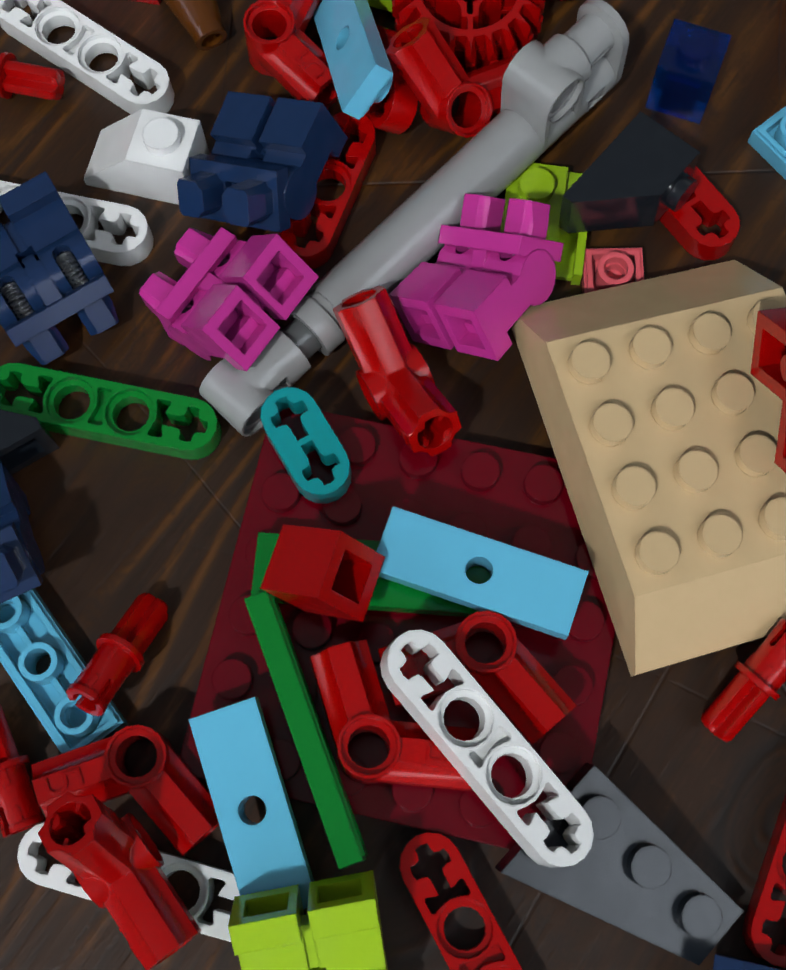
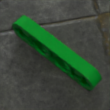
[0,363,222,460]

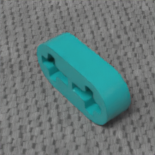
[260,387,352,504]

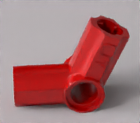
[243,0,338,109]
[386,17,516,138]
[333,285,462,457]
[378,611,577,746]
[310,640,476,791]
[31,724,219,856]
[38,791,202,970]

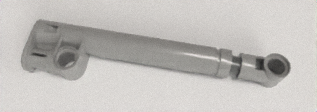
[199,0,629,437]

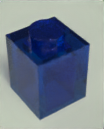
[645,19,732,124]

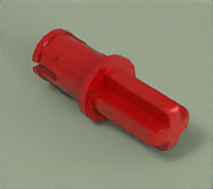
[0,52,65,100]
[66,593,168,716]
[701,618,786,742]
[0,704,46,838]

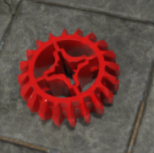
[392,0,545,73]

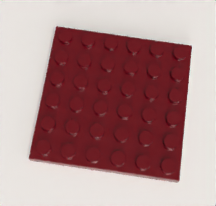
[180,408,615,850]

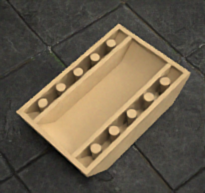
[511,260,786,677]

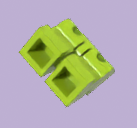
[228,870,388,970]

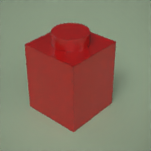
[260,524,385,622]

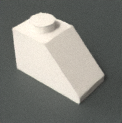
[84,109,210,205]

